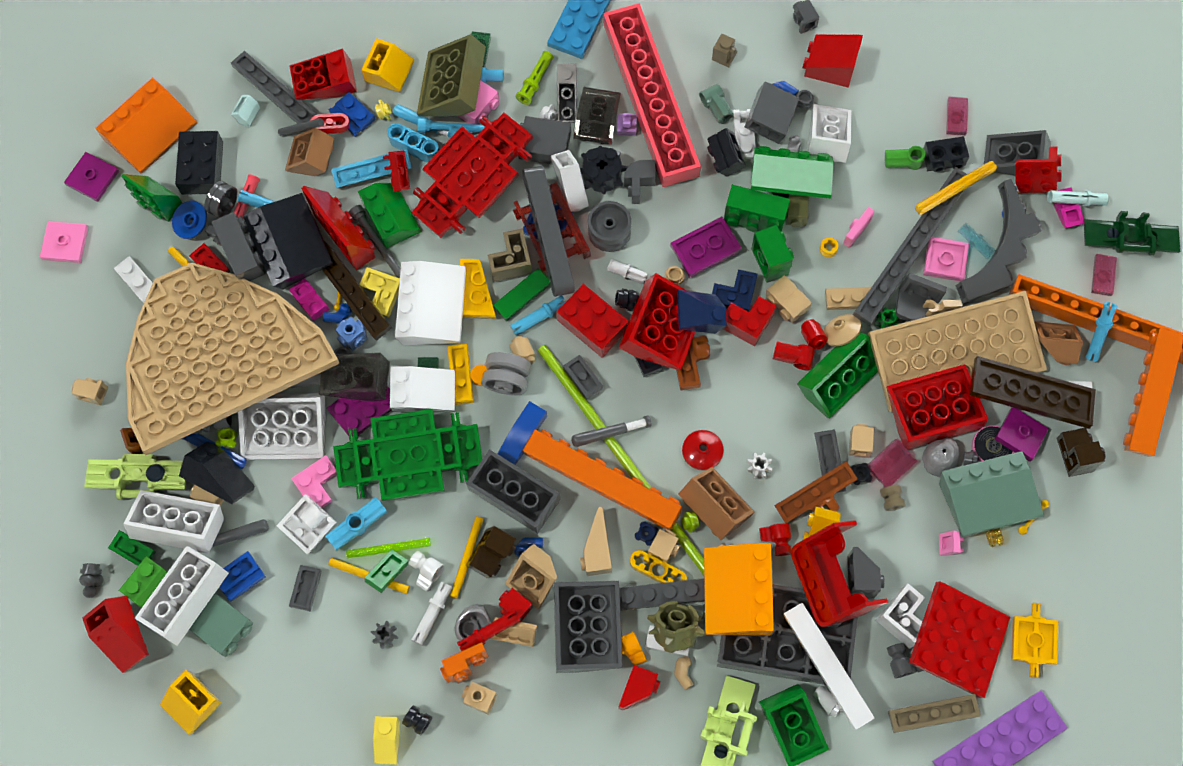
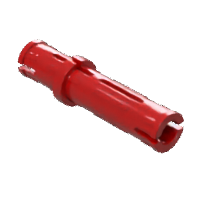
[457,609,520,651]

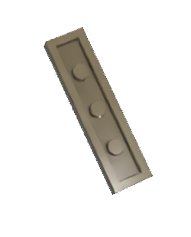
[888,694,981,733]

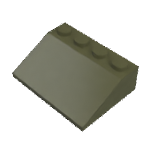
[417,34,486,116]

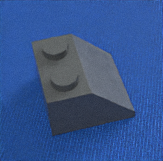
[847,547,884,599]

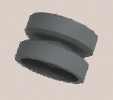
[588,201,631,252]

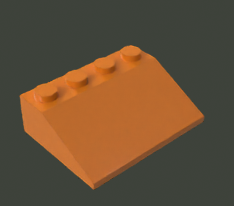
[95,77,197,173]

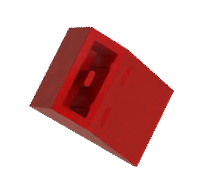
[289,48,357,100]
[82,596,149,673]

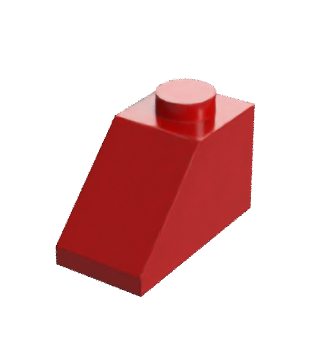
[618,665,661,710]

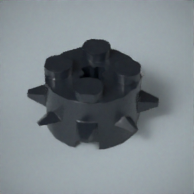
[580,145,628,195]

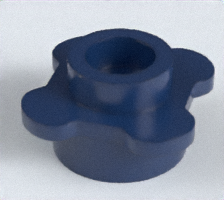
[634,521,659,546]

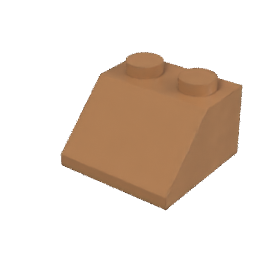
[285,128,334,176]

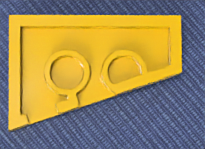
[460,259,496,319]

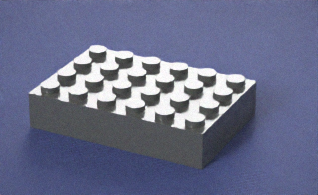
[717,584,858,685]

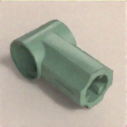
[699,84,734,123]

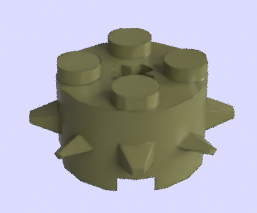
[647,601,705,653]

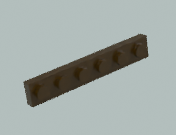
[322,241,392,341]

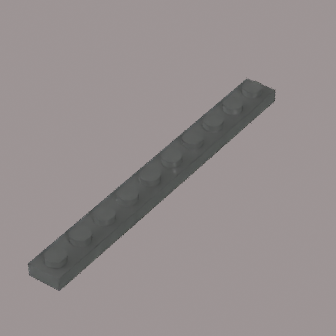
[853,167,967,326]

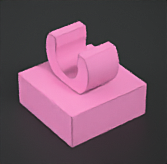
[939,531,964,556]

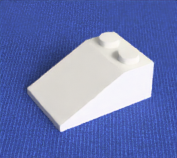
[807,104,852,163]
[390,366,455,412]

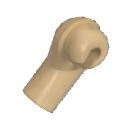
[674,656,693,690]

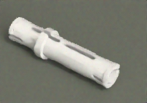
[411,582,453,646]

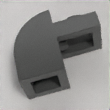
[624,160,655,204]

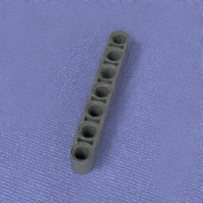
[522,166,575,297]

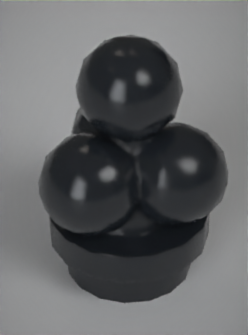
[615,288,640,311]

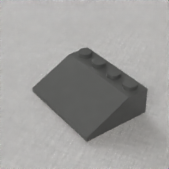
[554,581,623,673]

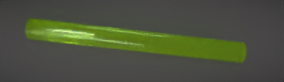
[346,538,431,559]

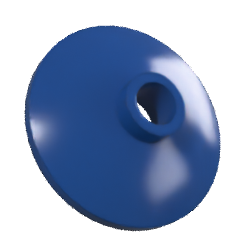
[172,201,207,239]

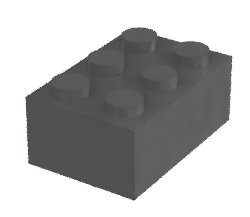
[212,212,265,281]

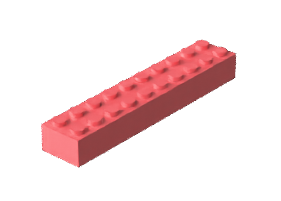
[603,3,701,187]

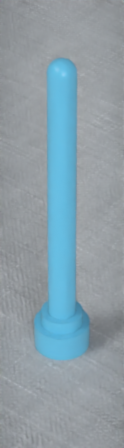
[418,117,485,133]

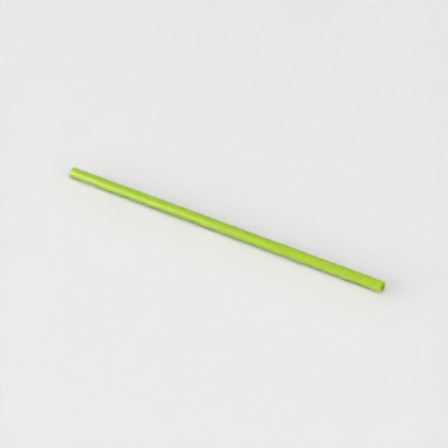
[538,345,704,576]

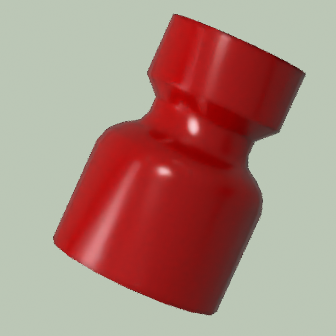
[759,523,792,556]

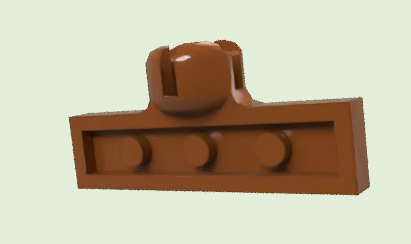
[676,335,710,391]
[774,461,857,523]

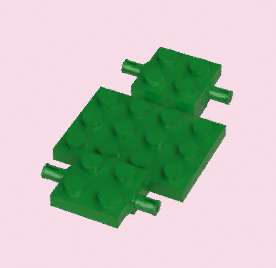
[333,409,483,501]

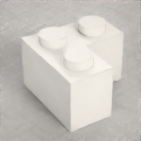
[875,584,925,649]

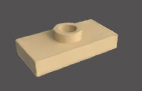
[491,617,537,647]

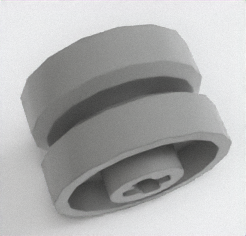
[481,352,531,395]

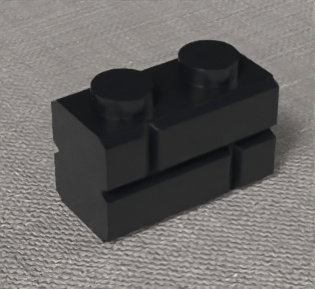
[707,128,746,176]

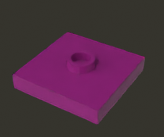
[64,152,119,202]
[994,407,1049,462]

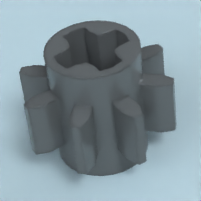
[371,621,398,649]

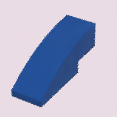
[497,401,547,465]

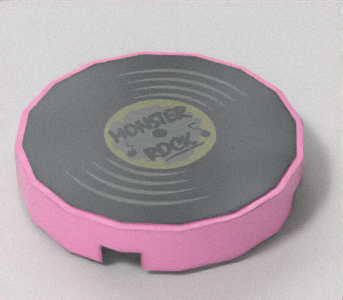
[972,425,1014,462]

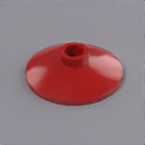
[682,430,724,470]

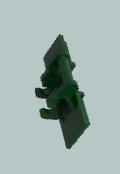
[1083,211,1181,255]

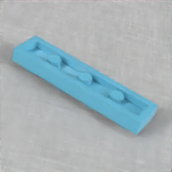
[331,149,412,188]

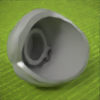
[922,438,959,477]
[454,604,490,641]

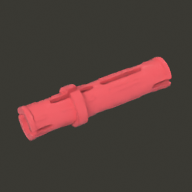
[234,174,260,220]

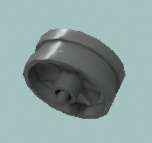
[204,181,238,218]

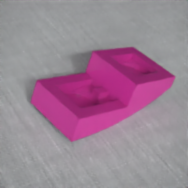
[1053,187,1084,229]
[289,278,330,321]

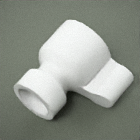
[409,551,444,592]

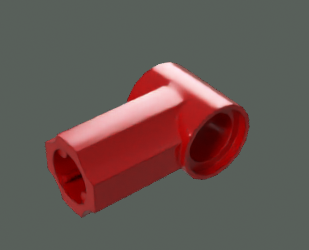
[773,341,816,370]

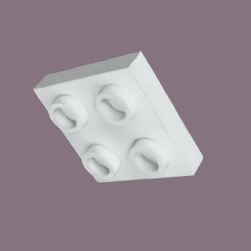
[277,494,337,554]

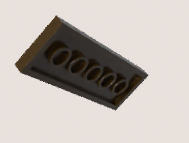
[970,356,1096,429]

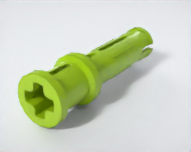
[515,51,554,105]

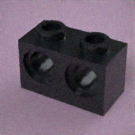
[923,136,969,172]

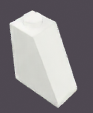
[551,150,589,212]

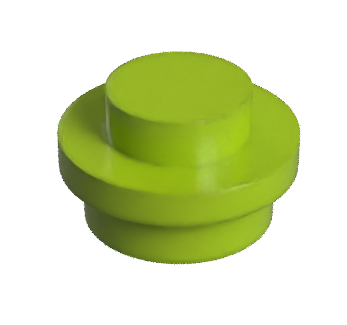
[681,511,699,533]

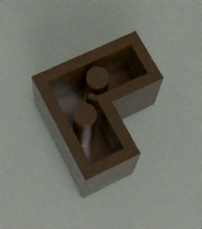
[1056,427,1106,477]
[466,526,516,578]

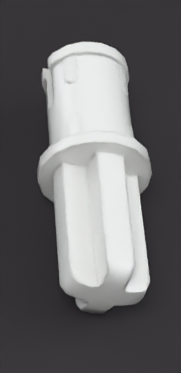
[607,259,648,284]

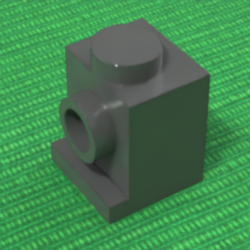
[793,0,819,34]

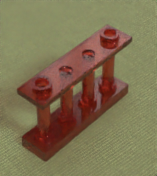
[513,182,591,275]

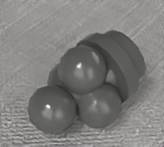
[79,563,104,598]

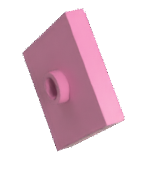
[40,221,88,263]

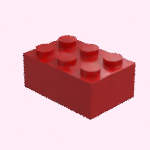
[556,284,629,358]

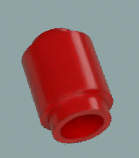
[801,319,828,349]

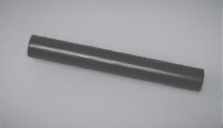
[278,118,324,136]

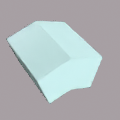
[231,95,260,127]

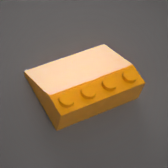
[704,543,774,635]

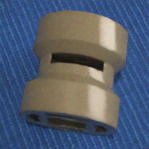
[880,485,906,511]

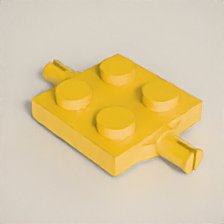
[1011,603,1058,678]

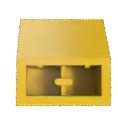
[362,38,414,93]
[160,670,222,735]

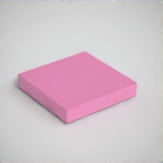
[923,237,969,282]

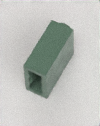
[189,593,253,657]

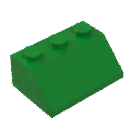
[358,183,421,248]

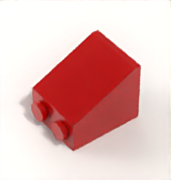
[802,34,863,88]

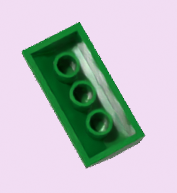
[797,332,878,419]

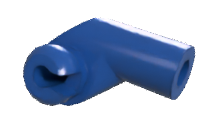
[773,81,799,96]
[323,303,352,323]
[514,537,543,558]

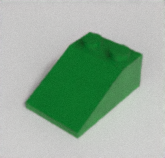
[759,684,829,766]

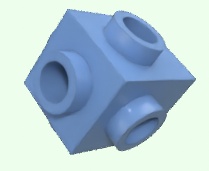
[335,317,368,352]

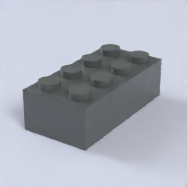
[466,449,561,534]

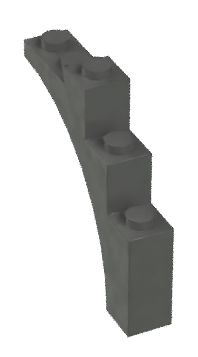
[956,179,1041,304]

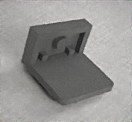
[895,273,947,321]

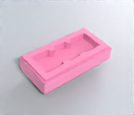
[843,207,874,247]

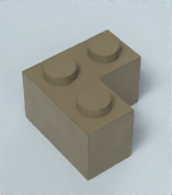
[488,228,532,282]

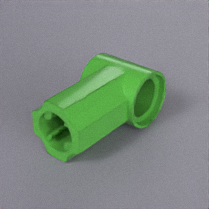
[885,146,925,170]

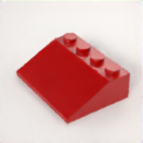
[301,186,376,271]
[619,273,696,370]
[886,364,988,451]

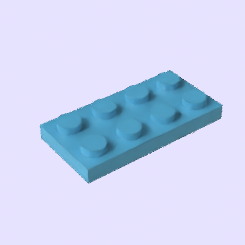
[547,0,611,59]

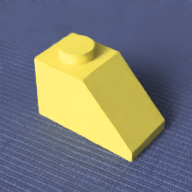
[373,716,400,765]

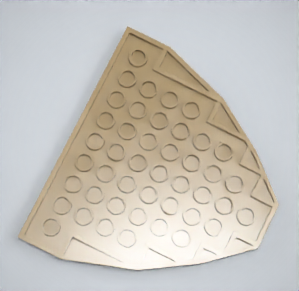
[126,263,339,455]

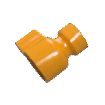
[621,631,647,665]

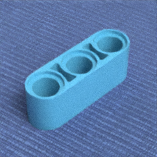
[387,123,439,163]

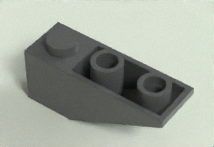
[557,64,577,123]

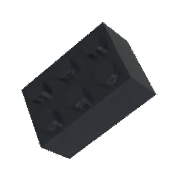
[175,131,223,195]

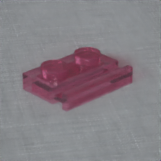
[866,438,917,487]

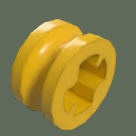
[820,237,838,258]

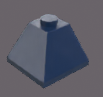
[677,290,727,334]

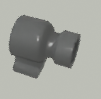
[887,643,924,679]

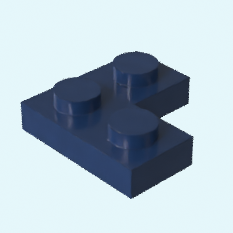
[712,269,758,312]

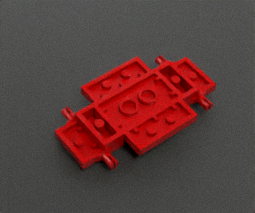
[412,112,533,238]

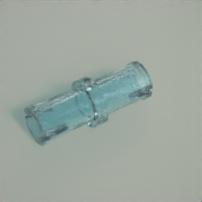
[957,222,995,259]

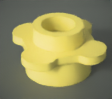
[375,99,392,121]

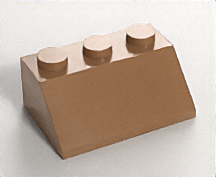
[678,467,755,540]

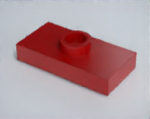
[189,243,231,273]

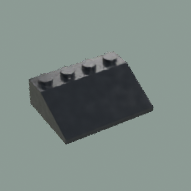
[243,193,334,290]

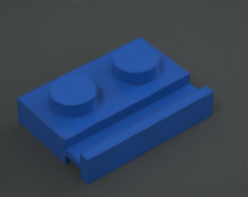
[328,92,376,137]
[219,551,266,602]

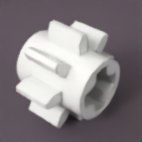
[747,453,772,479]

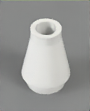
[813,686,842,718]

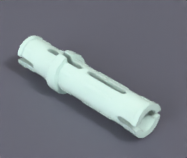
[1047,190,1108,206]

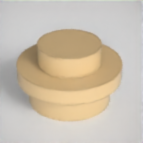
[665,266,685,285]

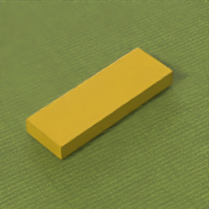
[447,344,474,405]

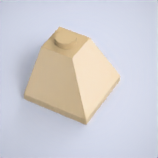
[505,544,557,609]

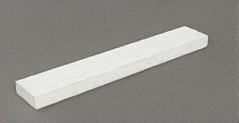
[783,603,874,730]

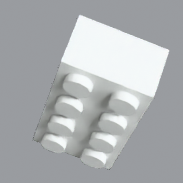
[123,490,224,553]
[135,546,229,646]

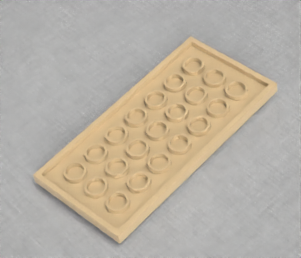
[868,291,1047,412]

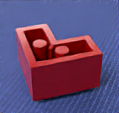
[723,296,777,347]

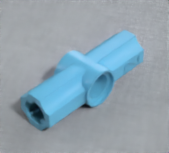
[325,497,387,551]

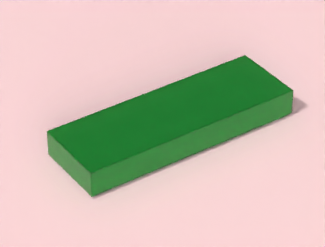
[493,268,550,321]

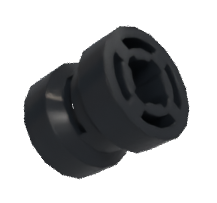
[402,705,432,736]

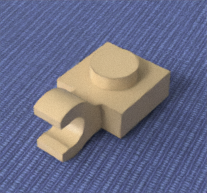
[923,299,963,316]

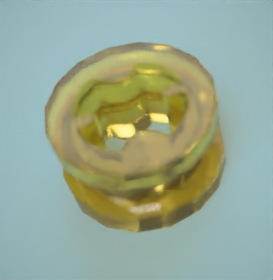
[986,528,1003,547]

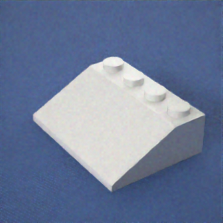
[395,261,466,346]
[238,393,326,460]

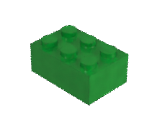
[724,184,790,232]

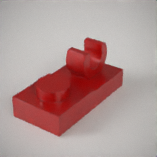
[383,150,410,192]

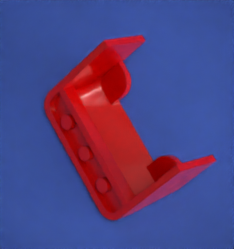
[791,521,888,627]

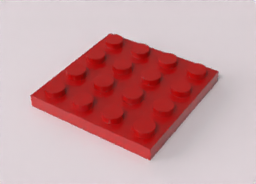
[909,581,1011,698]

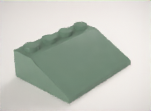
[939,451,1044,537]

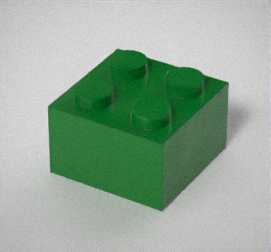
[751,225,794,283]

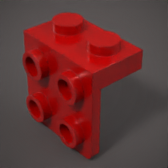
[1015,146,1062,193]

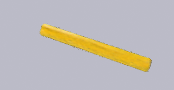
[915,161,997,215]

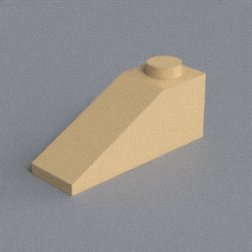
[580,506,612,576]

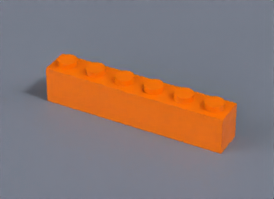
[1123,328,1183,457]

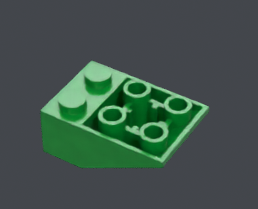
[121,174,182,222]

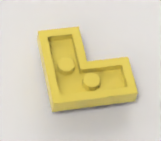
[360,267,400,318]

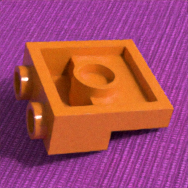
[440,642,489,684]

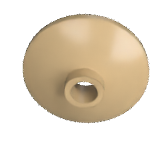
[823,314,862,346]

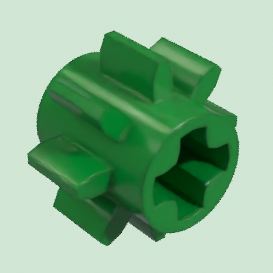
[874,307,900,329]

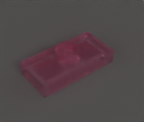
[946,97,968,136]
[1091,254,1117,296]

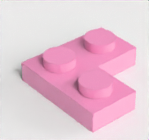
[291,455,337,508]

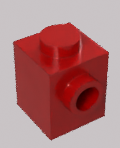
[499,588,533,622]

